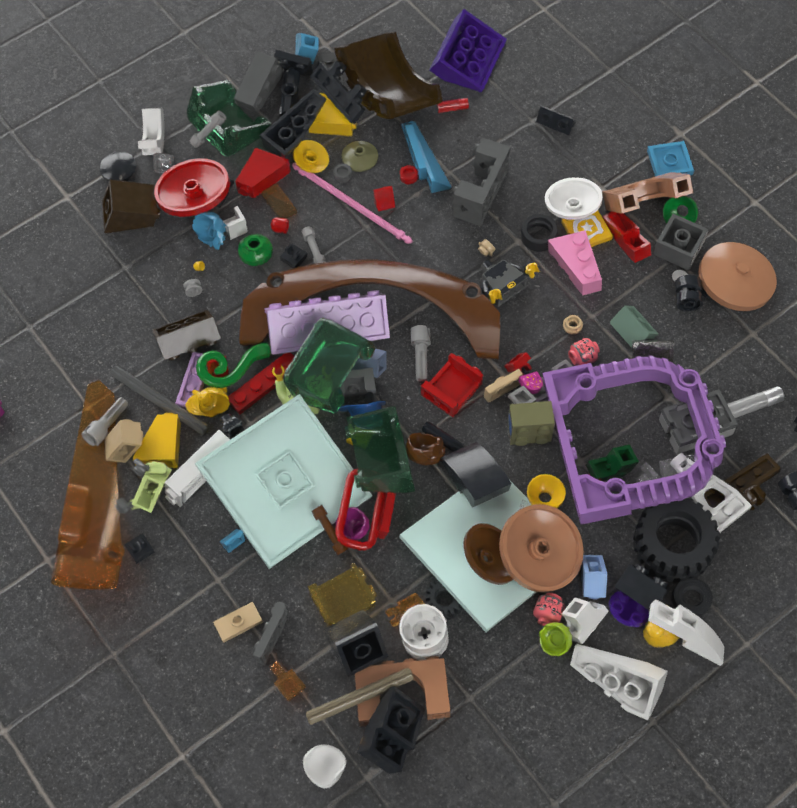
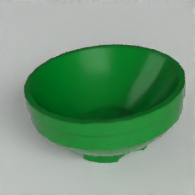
[663,195,699,223]
[238,234,273,266]

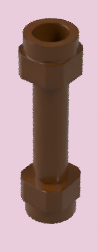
[311,505,348,556]

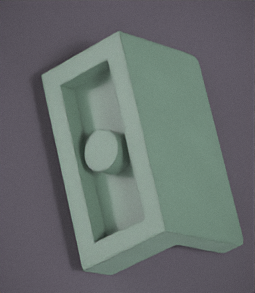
[610,306,658,350]

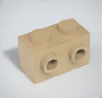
[105,419,143,463]

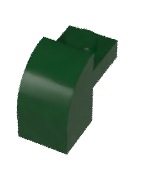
[585,444,639,481]

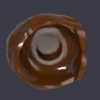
[406,432,446,466]

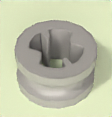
[183,279,203,297]

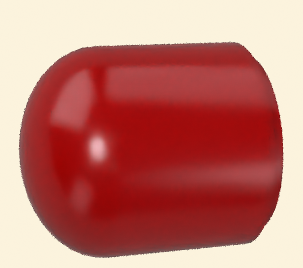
[271,217,289,234]

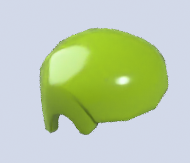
[539,622,572,656]

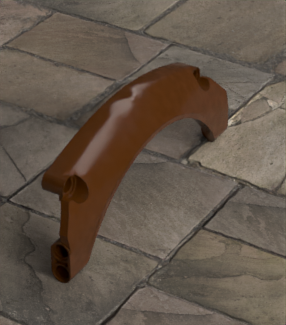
[239,259,501,359]

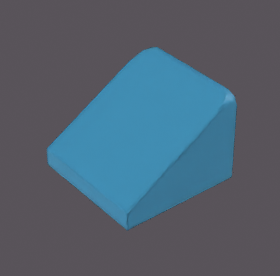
[220,529,245,553]

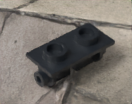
[536,106,576,135]

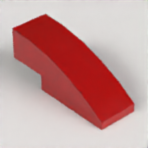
[602,212,651,263]

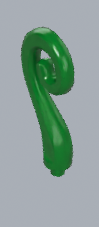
[196,343,272,388]

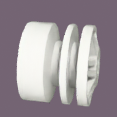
[400,604,449,661]

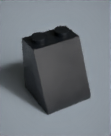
[323,610,389,677]

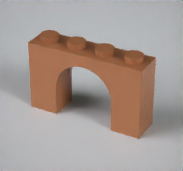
[602,172,693,214]
[355,656,450,727]

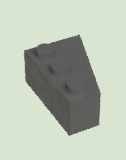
[234,51,284,113]

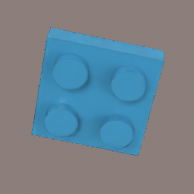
[647,141,694,177]

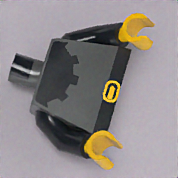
[480,259,540,307]

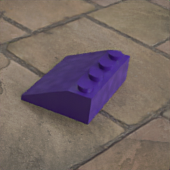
[429,9,507,92]

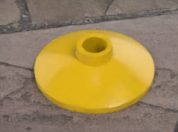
[293,140,329,173]

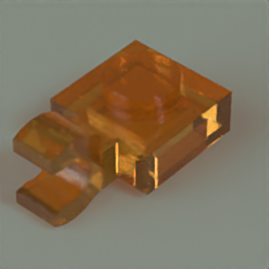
[385,593,424,627]
[270,661,306,702]

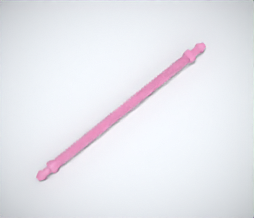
[292,163,412,244]

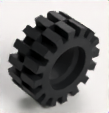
[425,579,463,620]

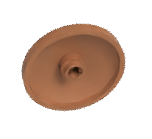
[698,242,777,311]
[499,504,583,592]

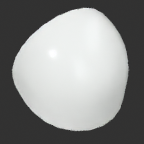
[303,745,346,788]

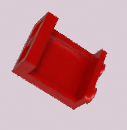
[421,353,483,417]

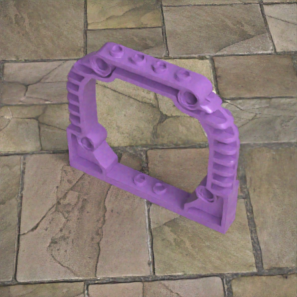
[543,356,726,525]

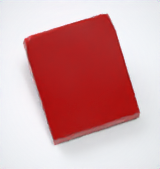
[373,186,395,211]

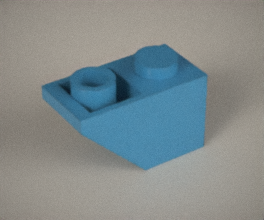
[295,33,318,64]

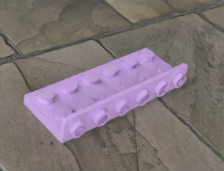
[265,290,390,354]

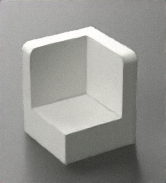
[223,206,248,239]

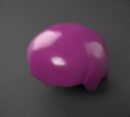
[335,507,370,541]

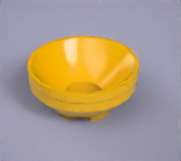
[527,474,566,509]

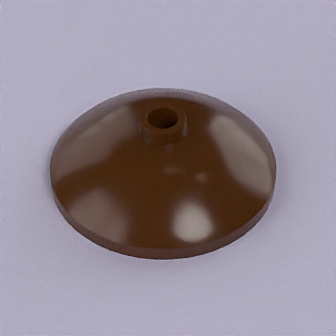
[463,523,513,585]

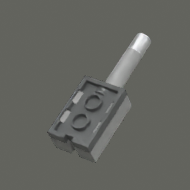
[659,386,785,455]

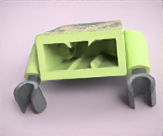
[114,459,172,514]

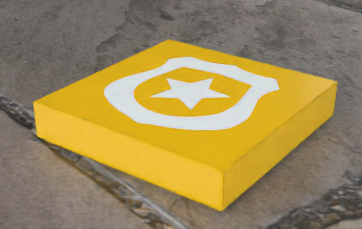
[561,210,613,247]

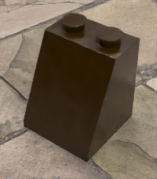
[101,180,160,233]

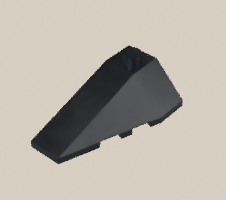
[260,89,326,157]

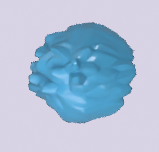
[192,212,226,250]

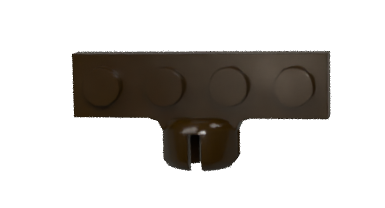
[704,453,781,511]

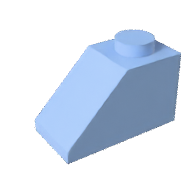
[581,555,607,599]

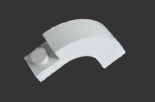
[138,108,164,155]

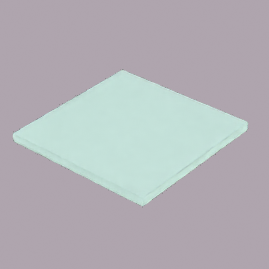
[195,394,372,569]
[399,481,536,632]

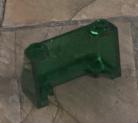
[187,80,271,157]
[283,318,376,414]
[344,406,415,493]

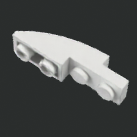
[648,599,724,666]

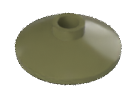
[341,141,378,172]

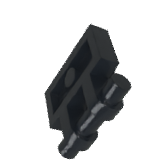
[274,50,314,76]

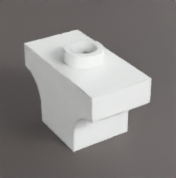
[562,598,609,644]

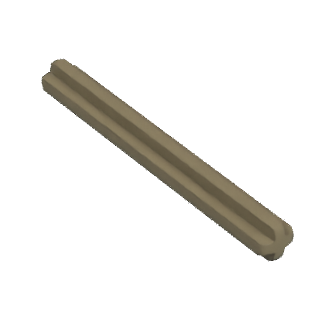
[306,668,413,724]

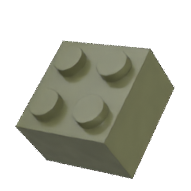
[507,401,555,446]

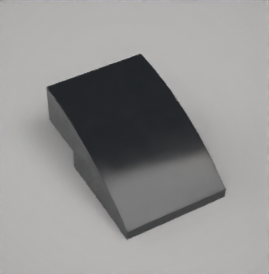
[440,442,512,508]
[357,686,425,774]

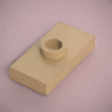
[484,369,523,402]
[213,602,263,643]

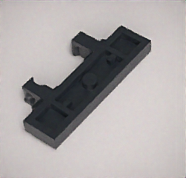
[310,61,368,124]

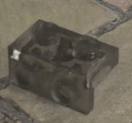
[632,340,675,364]

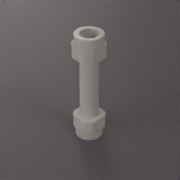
[190,111,226,148]
[302,227,326,264]

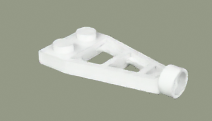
[670,453,752,533]

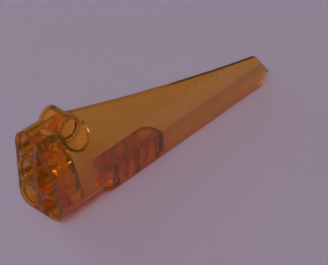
[51,380,125,590]

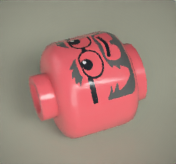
[568,338,600,365]
[533,592,565,626]

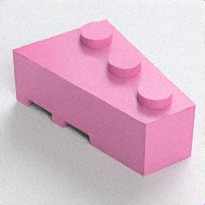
[548,230,602,295]

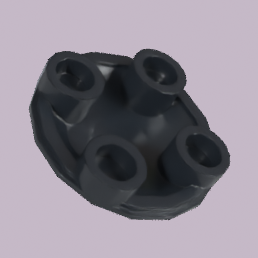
[100,151,137,182]

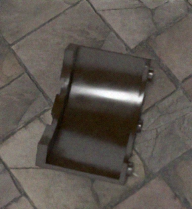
[334,32,443,119]

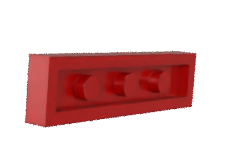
[228,352,296,415]

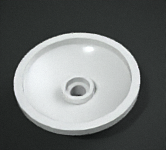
[545,178,603,220]

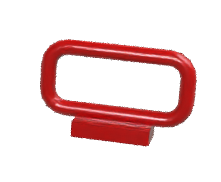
[335,469,396,551]

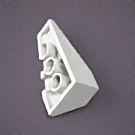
[570,644,668,720]

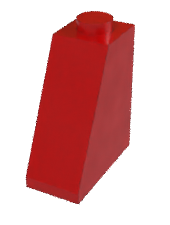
[235,148,291,198]

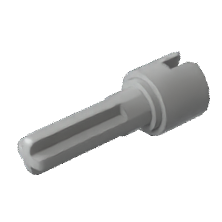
[411,325,431,382]
[82,397,128,446]

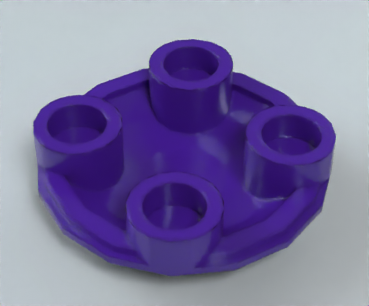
[609,590,650,627]

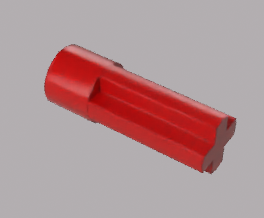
[437,98,469,113]

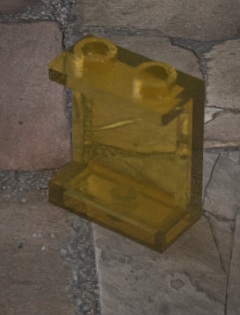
[308,563,377,627]

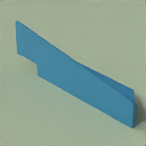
[401,121,452,193]

